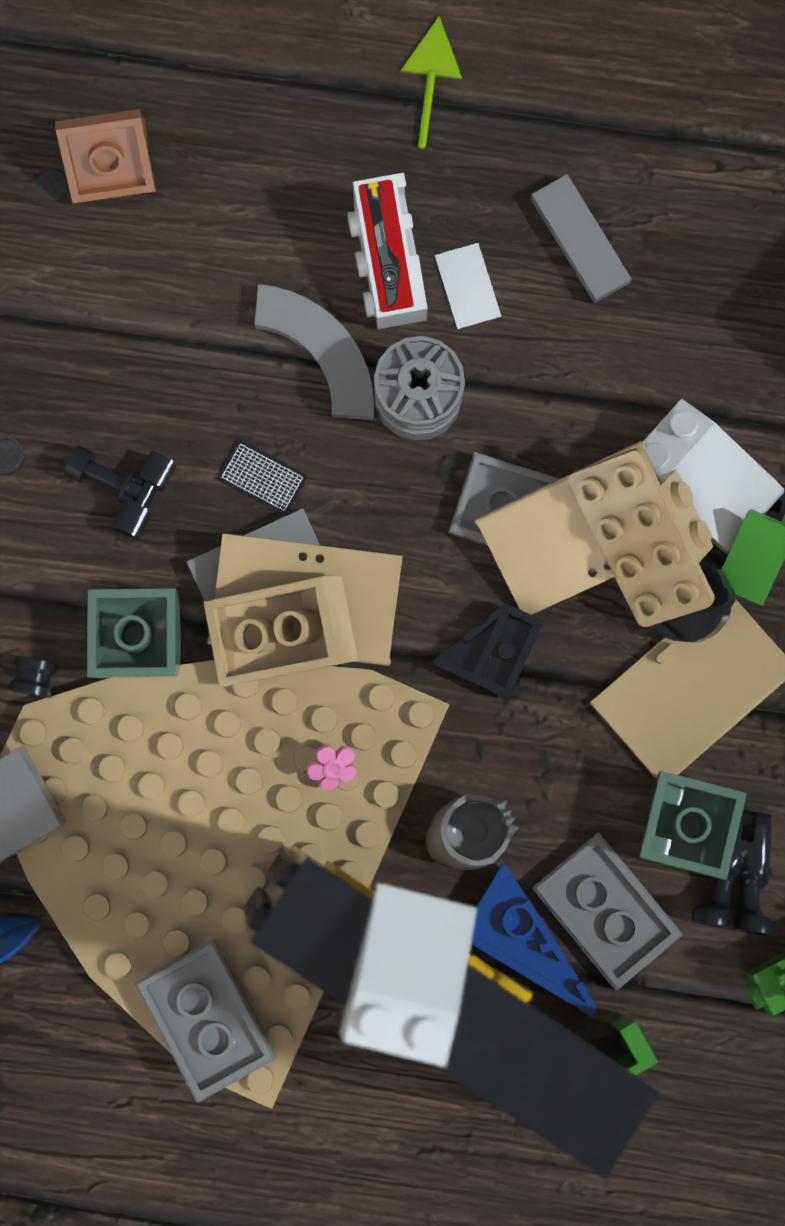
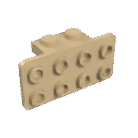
[568,448,715,627]

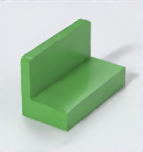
[722,509,785,606]
[609,1014,658,1075]

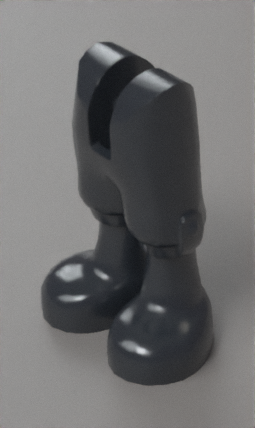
[691,810,775,937]

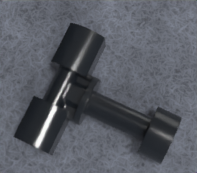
[64,445,176,541]

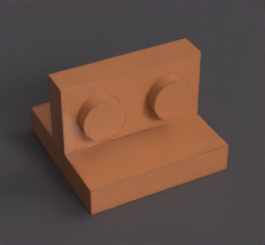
[55,109,155,204]

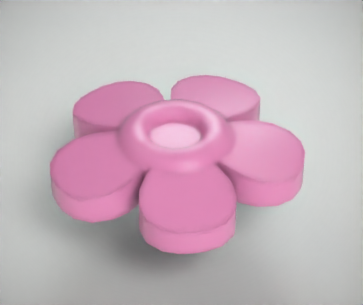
[307,744,357,790]

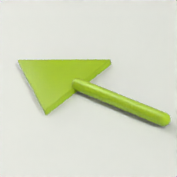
[401,16,462,149]

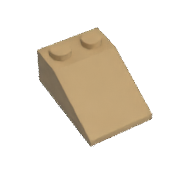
[203,575,358,687]

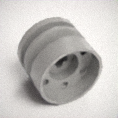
[374,336,465,441]

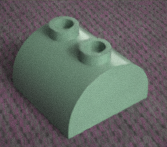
[87,588,181,678]
[638,771,747,880]

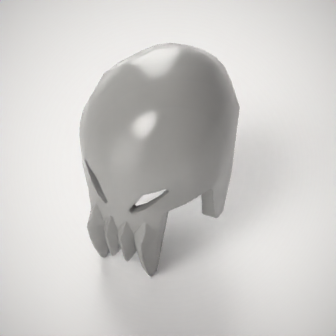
[425,794,519,870]

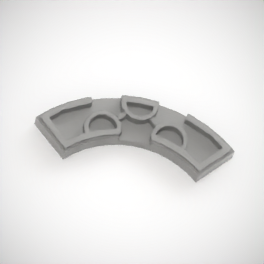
[254,284,374,421]

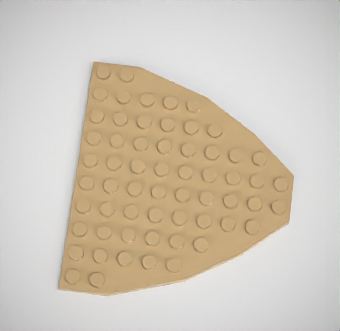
[0,660,450,1109]

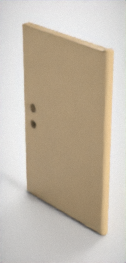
[475,441,658,615]
[207,533,403,666]
[590,599,785,780]

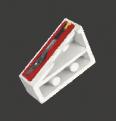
[347,172,428,329]

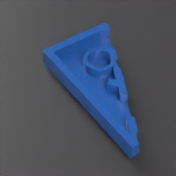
[471,864,597,1017]

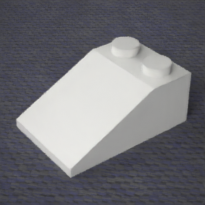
[643,399,784,554]
[340,883,477,1067]

